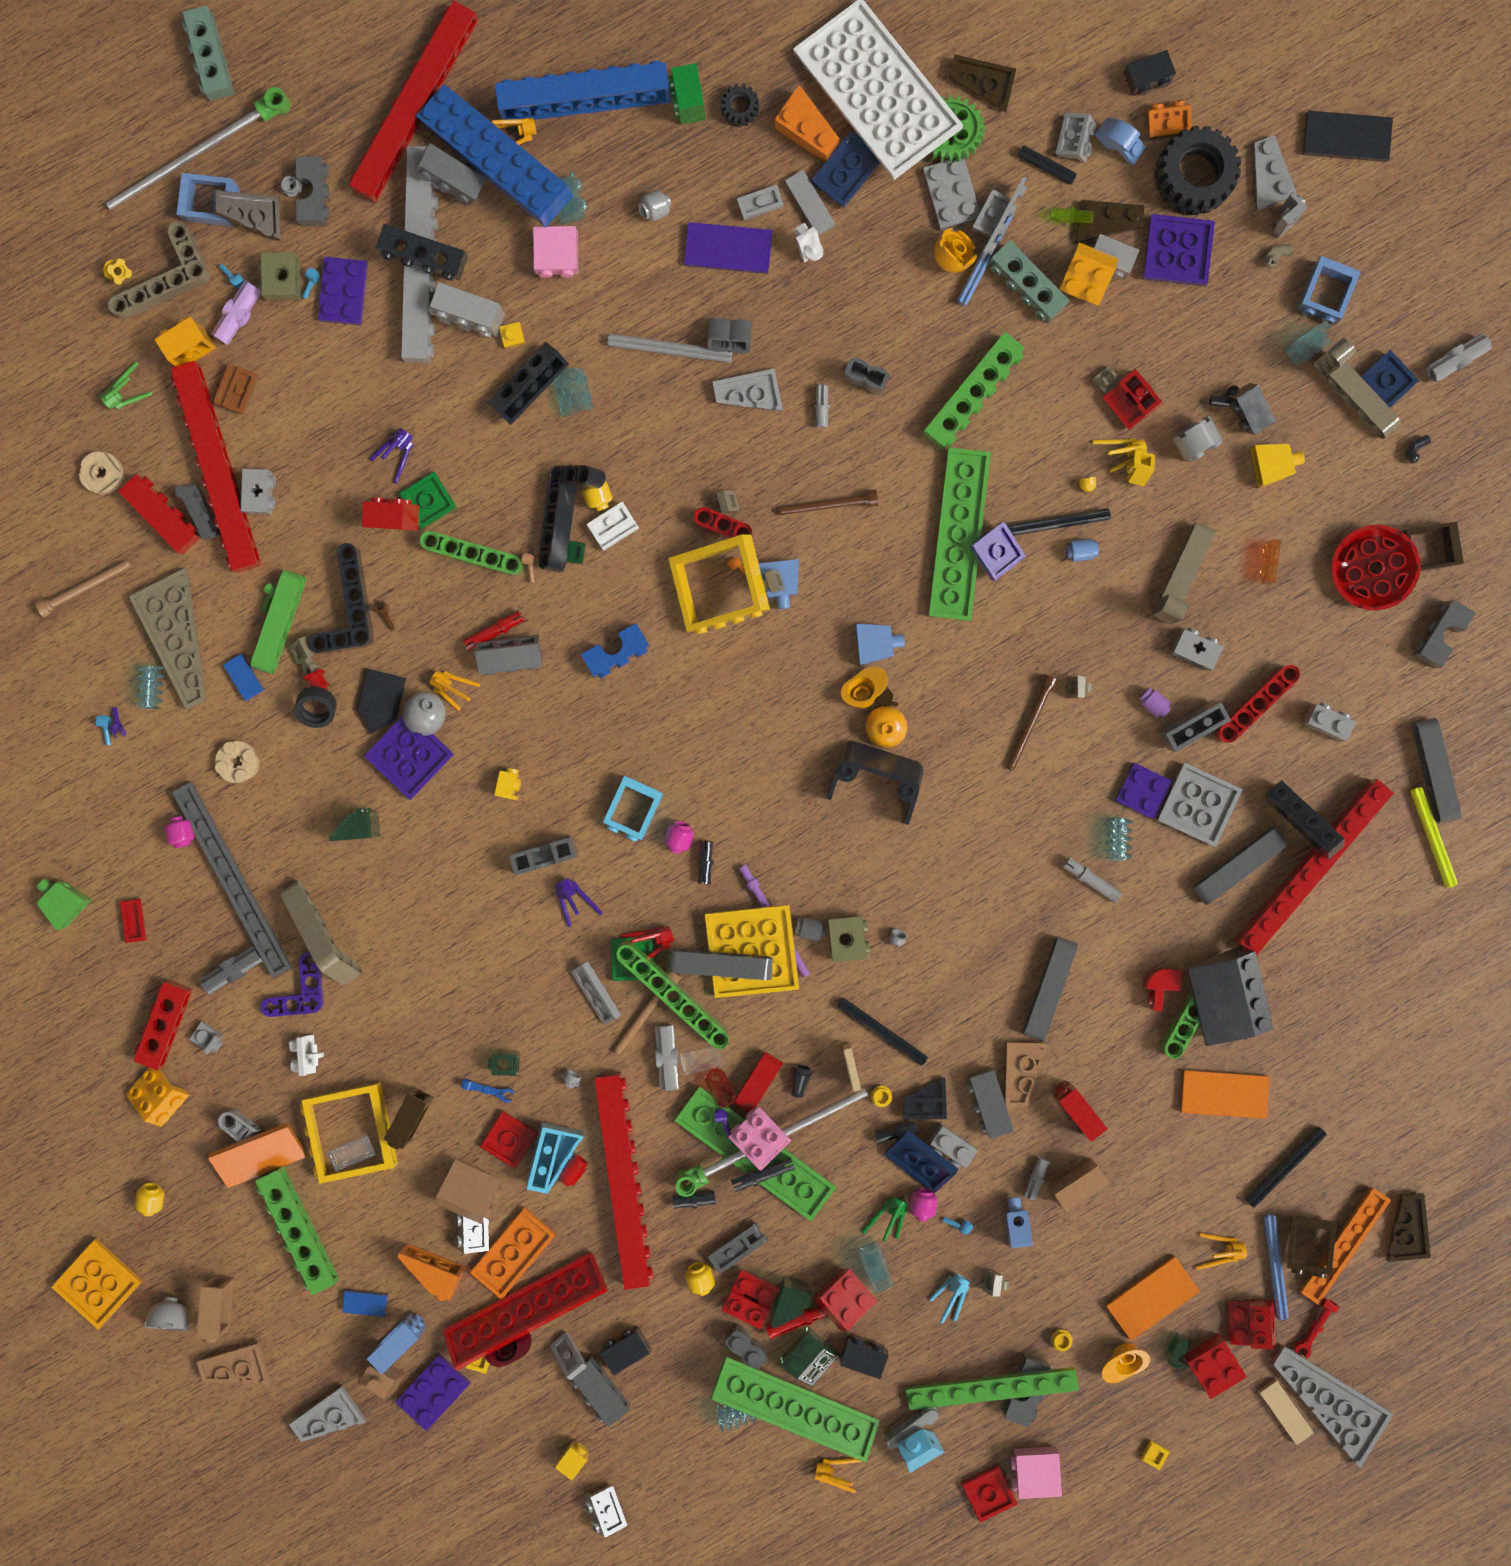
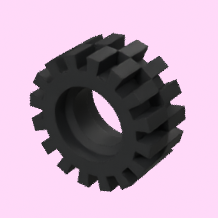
[721,84,759,127]

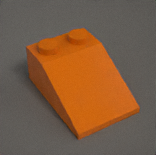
[398,1243,466,1301]

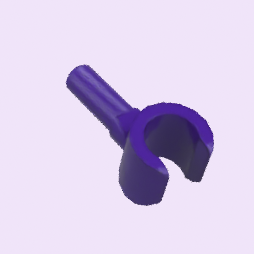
[110,707,126,738]
[715,1109,731,1139]

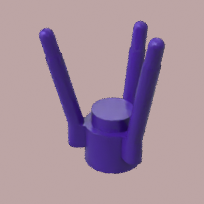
[370,428,413,484]
[554,878,603,927]

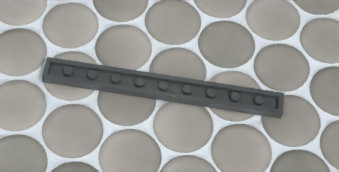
[172,782,293,978]

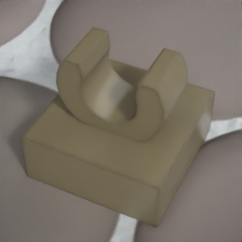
[1092,365,1121,396]
[712,490,740,513]
[763,570,786,593]
[1067,676,1093,699]
[983,1269,1010,1297]

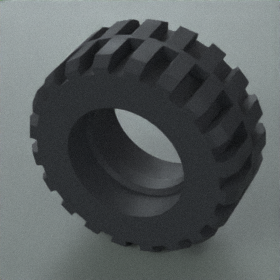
[1154,126,1241,215]

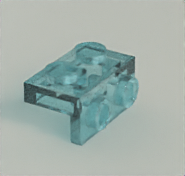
[553,367,593,417]

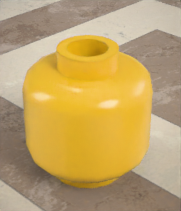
[582,481,613,511]
[134,1182,165,1216]
[685,1262,715,1296]

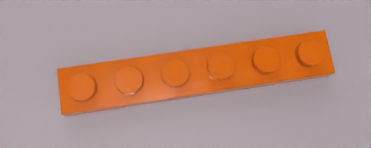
[1299,1186,1391,1305]

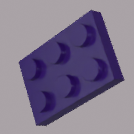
[318,257,368,326]
[396,1354,471,1431]

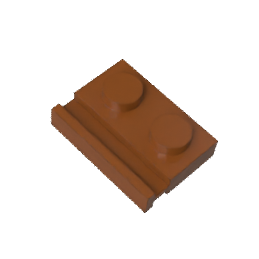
[213,363,259,415]

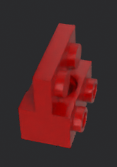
[1103,369,1164,430]
[722,1268,779,1330]
[1228,1299,1276,1350]

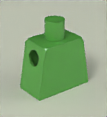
[36,879,92,930]

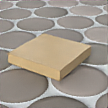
[842,1042,861,1092]

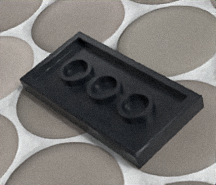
[1303,110,1393,162]

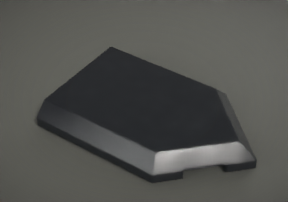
[355,668,407,734]

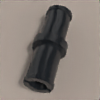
[697,840,714,884]
[672,1191,716,1209]

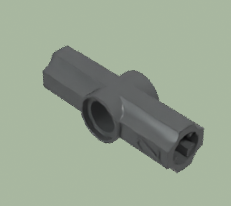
[200,946,263,995]

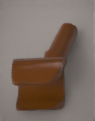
[373,600,395,630]

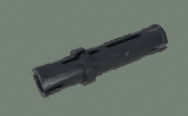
[731,1156,795,1193]

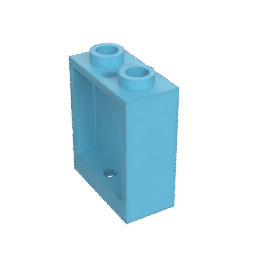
[603,776,664,842]

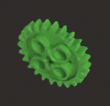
[932,95,985,163]

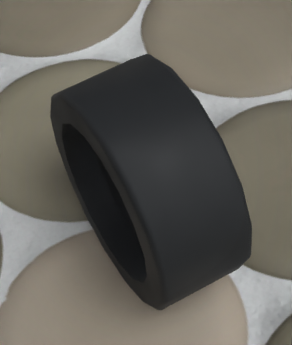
[294,686,337,728]

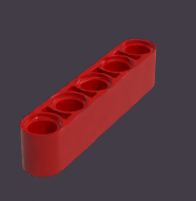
[1215,665,1300,743]

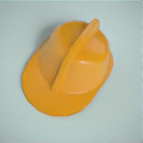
[841,666,888,708]
[1101,1343,1150,1383]

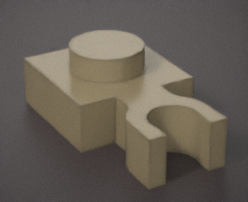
[289,637,319,675]

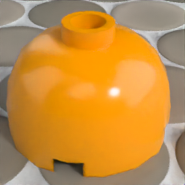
[933,228,977,273]
[865,706,908,748]

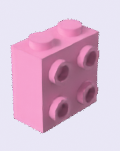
[533,226,579,278]
[729,1107,792,1171]
[1011,1446,1062,1499]

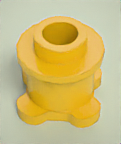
[103,258,132,284]

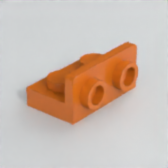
[1145,100,1192,137]

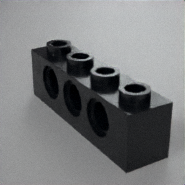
[375,224,468,281]
[487,342,569,425]
[1266,780,1345,860]

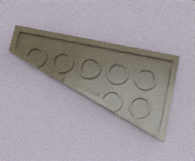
[129,568,207,710]

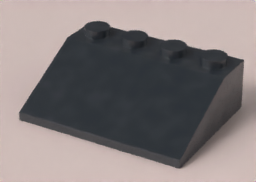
[1186,945,1274,1046]

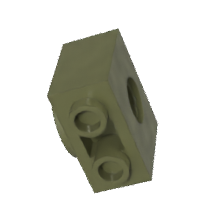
[258,252,301,301]
[828,915,870,962]

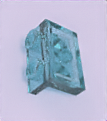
[559,172,588,225]
[1284,320,1331,367]

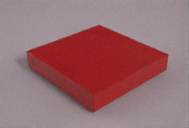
[480,1110,538,1169]
[961,1464,1018,1523]

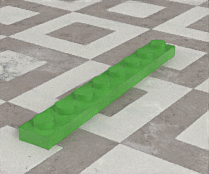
[906,1367,1079,1410]

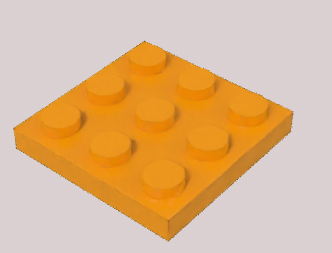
[51,1238,143,1330]

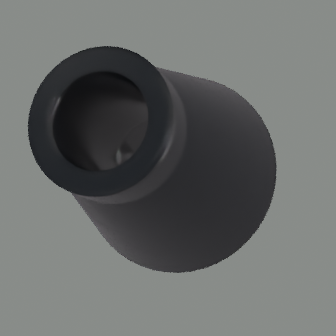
[791,1064,812,1098]

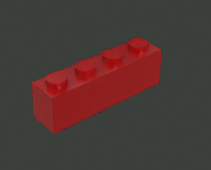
[118,474,201,555]

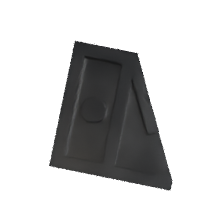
[903,1078,947,1120]

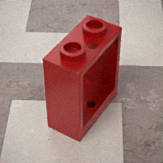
[1053,1082,1108,1142]

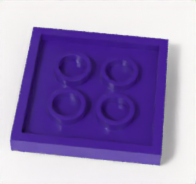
[1143,214,1215,286]
[364,717,455,800]

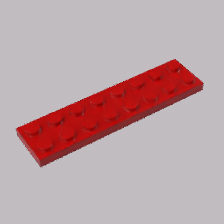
[442,1252,608,1370]

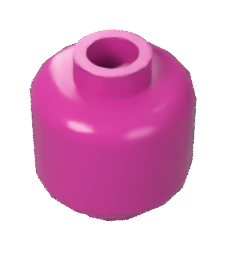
[164,816,195,849]
[664,821,694,854]
[909,1188,938,1221]

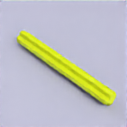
[1410,787,1458,888]

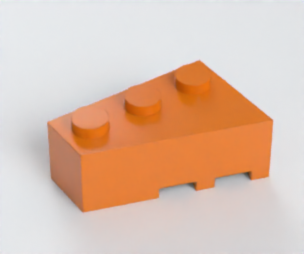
[775,85,839,163]

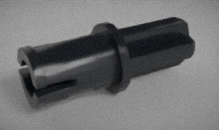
[874,1121,917,1144]

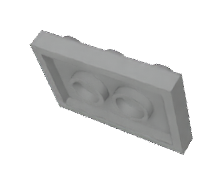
[923,156,980,231]

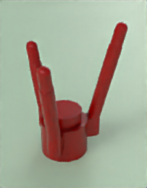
[621,926,674,963]

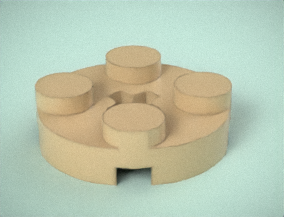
[79,451,125,495]
[215,741,260,783]

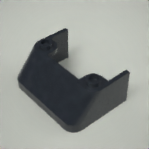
[826,741,924,825]

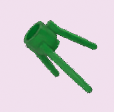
[862,1196,908,1242]

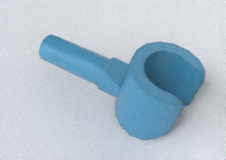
[219,264,244,288]
[302,268,321,299]
[96,715,112,745]
[942,1217,973,1234]

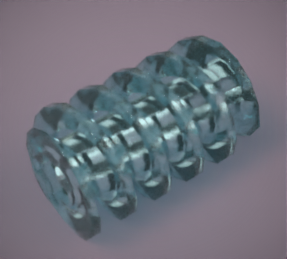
[135,666,164,709]
[1105,818,1133,861]
[716,1405,756,1433]

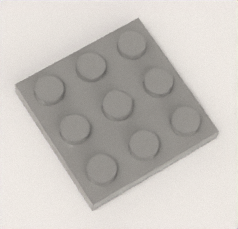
[1157,763,1243,847]

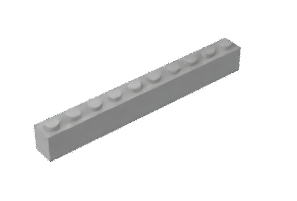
[401,146,438,363]

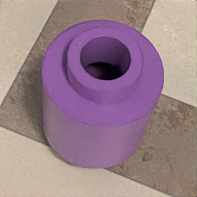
[1138,687,1171,718]

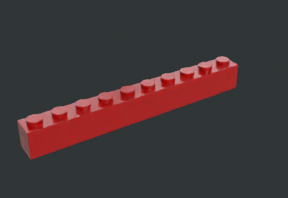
[349,0,479,204]
[170,361,262,573]
[1233,779,1394,956]
[594,1072,654,1290]

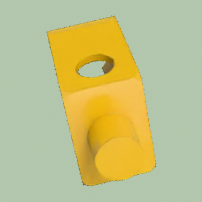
[1250,444,1305,488]

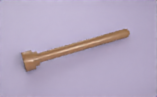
[35,560,131,618]
[614,969,682,1054]

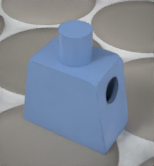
[759,559,799,610]
[855,624,905,666]
[1004,1197,1033,1248]

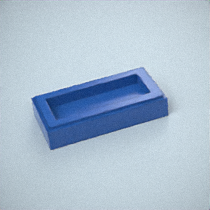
[223,654,265,701]
[342,1290,388,1317]

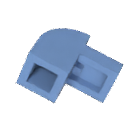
[1095,118,1146,165]

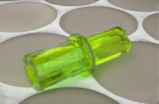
[1050,207,1094,224]

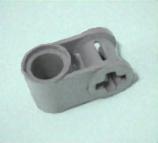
[218,1108,261,1142]

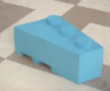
[526,1122,584,1194]

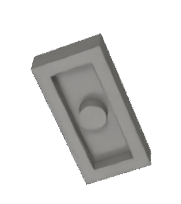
[737,185,784,221]
[550,1332,587,1380]

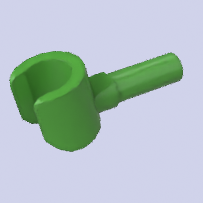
[261,583,277,613]

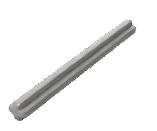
[607,334,732,363]

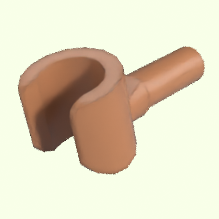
[522,553,535,583]

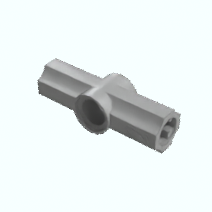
[1426,333,1492,383]
[655,1024,679,1091]

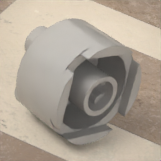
[1172,415,1223,462]

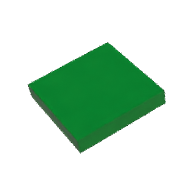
[398,471,458,530]
[611,937,655,981]

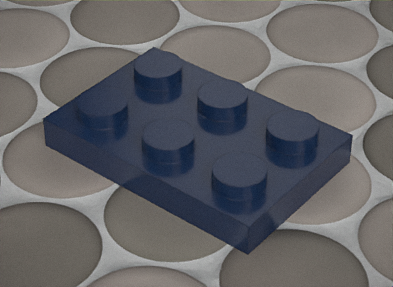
[811,131,881,209]
[884,1130,958,1193]

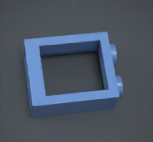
[177,173,240,227]
[1297,256,1361,325]
[367,1312,426,1375]

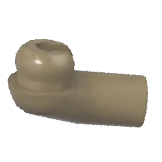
[1264,244,1293,267]

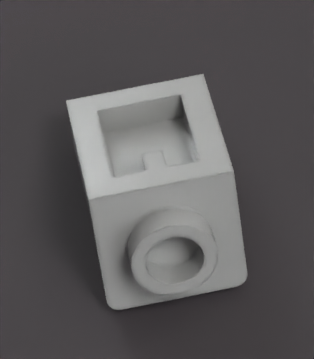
[189,1021,224,1055]

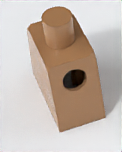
[358,1360,406,1399]

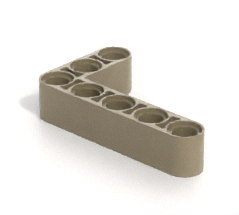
[108,222,210,320]
[1313,338,1401,439]
[1152,522,1215,625]
[280,880,362,986]

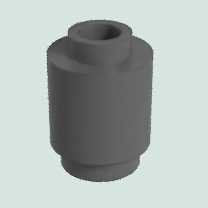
[795,917,827,942]

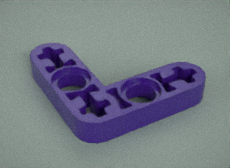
[261,952,324,1017]

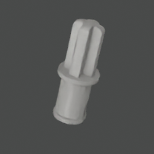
[814,384,830,428]
[1024,1157,1050,1200]

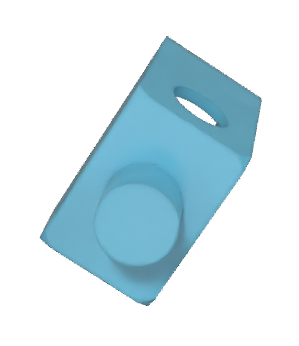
[897,1429,944,1473]

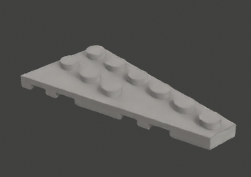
[1271,1344,1394,1468]

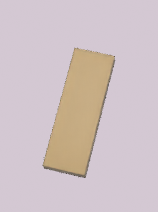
[1258,1379,1314,1445]

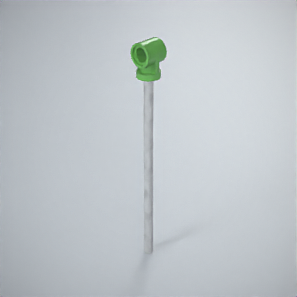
[106,87,291,210]
[674,1088,868,1197]

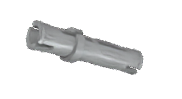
[1062,857,1122,903]

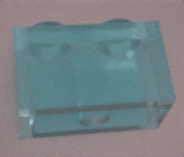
[858,1240,894,1294]

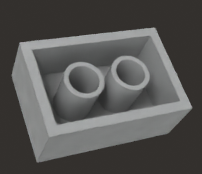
[430,282,505,339]

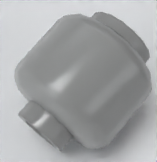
[638,190,671,222]

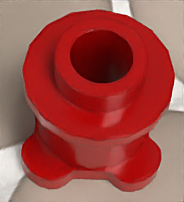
[303,669,330,690]

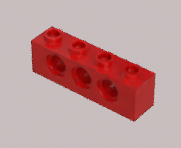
[133,980,193,1070]

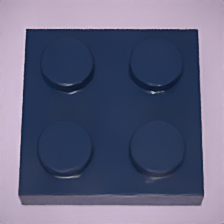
[1361,350,1419,408]

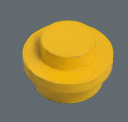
[871,1085,892,1107]
[1051,1329,1073,1351]

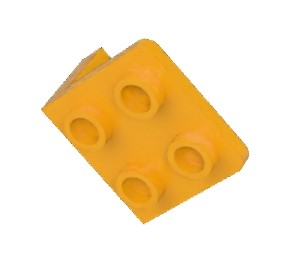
[126,1068,189,1127]

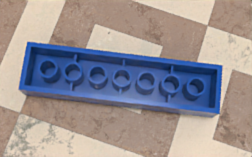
[495,61,671,120]
[416,84,573,228]

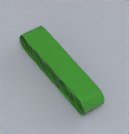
[420,531,523,576]
[251,570,306,674]
[1161,989,1200,1059]

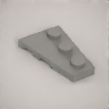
[712,369,783,411]
[289,1385,367,1442]

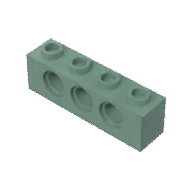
[182,5,235,101]
[989,240,1070,323]

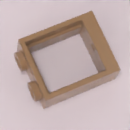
[196,1276,234,1343]

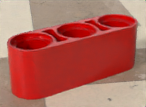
[694,507,753,539]
[733,1051,783,1113]

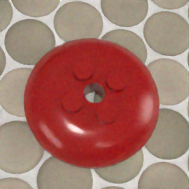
[1331,525,1421,611]

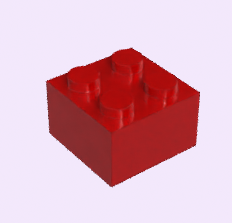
[362,497,419,531]
[813,1268,878,1331]
[1183,1334,1247,1399]

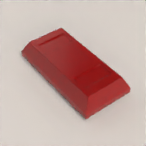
[119,899,147,943]

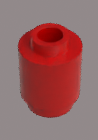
[559,1154,588,1187]

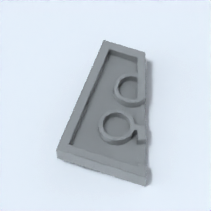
[1253,135,1297,212]

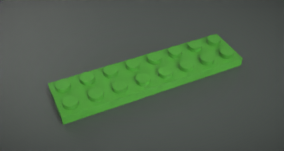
[928,447,991,621]
[675,1086,836,1221]
[710,1357,880,1463]

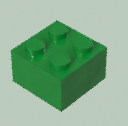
[668,63,706,125]

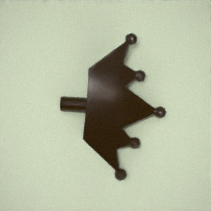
[875,687,898,709]

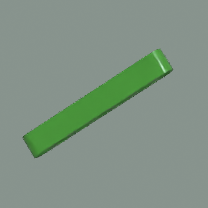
[616,940,729,1049]

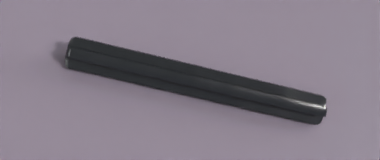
[1007,508,1111,536]
[837,998,928,1066]
[1245,1126,1327,1208]

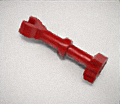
[1293,1297,1340,1359]

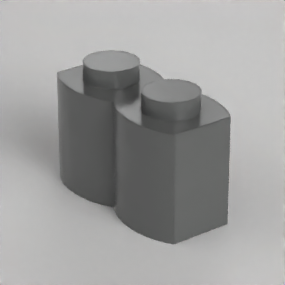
[708,318,752,353]
[844,358,890,394]
[725,1324,767,1370]

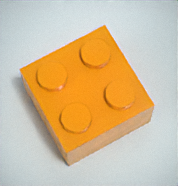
[1059,242,1119,306]
[155,316,216,366]

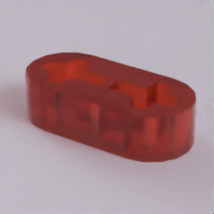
[705,1068,736,1108]

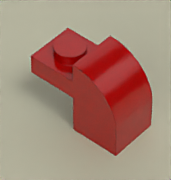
[1143,967,1182,1012]

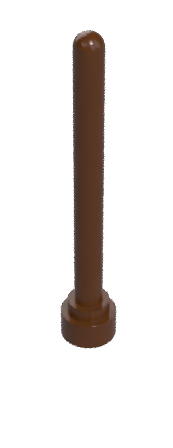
[777,489,878,515]
[1007,674,1059,771]

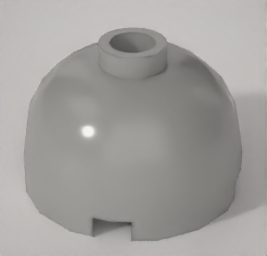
[402,692,446,736]
[145,1297,189,1331]

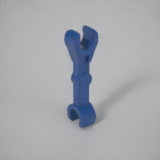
[461,1079,515,1103]

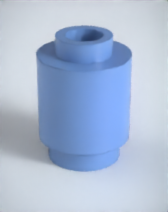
[1066,538,1099,562]

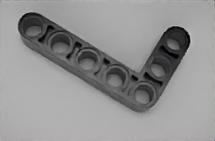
[538,465,606,573]
[309,543,374,654]

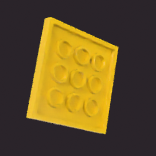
[705,904,800,998]

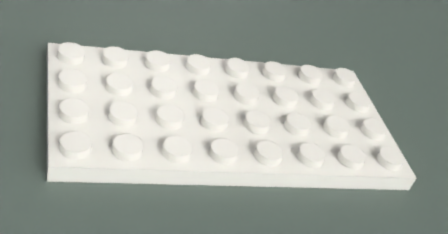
[793,0,963,180]

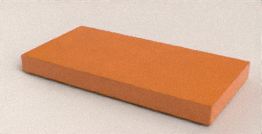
[1180,1069,1269,1119]
[208,1123,306,1188]
[469,1206,556,1299]
[1105,1255,1200,1341]

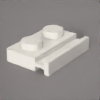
[587,502,639,551]

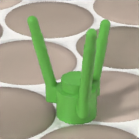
[100,362,153,410]

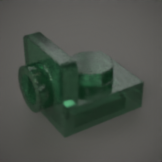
[1165,1332,1189,1370]

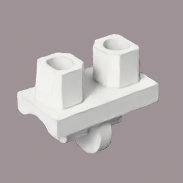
[794,223,823,263]
[289,1035,324,1076]

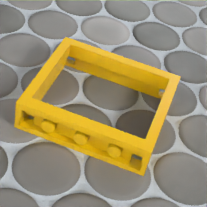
[668,535,770,635]
[300,1081,398,1184]

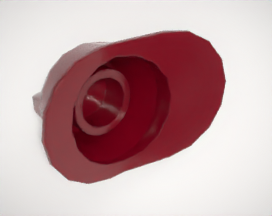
[484,1333,532,1367]

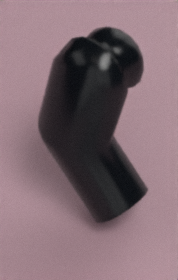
[1209,385,1240,407]
[1405,435,1431,464]

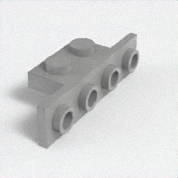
[972,176,1027,259]

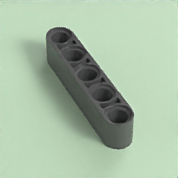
[1412,718,1461,824]
[1192,826,1289,905]
[1023,936,1078,1041]
[668,949,773,980]

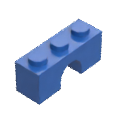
[581,623,650,679]

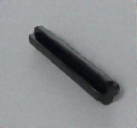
[1018,145,1077,184]

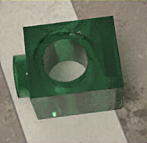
[488,1051,520,1076]

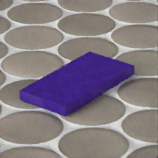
[684,222,772,274]

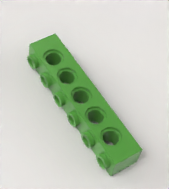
[923,332,1025,450]
[256,1166,339,1295]

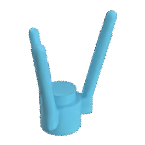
[929,1273,970,1324]

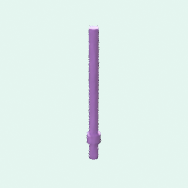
[739,865,810,978]

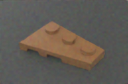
[1005,1042,1049,1107]
[197,1342,271,1384]

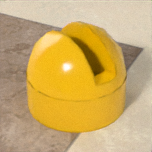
[1079,477,1096,492]

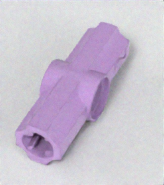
[211,281,260,345]

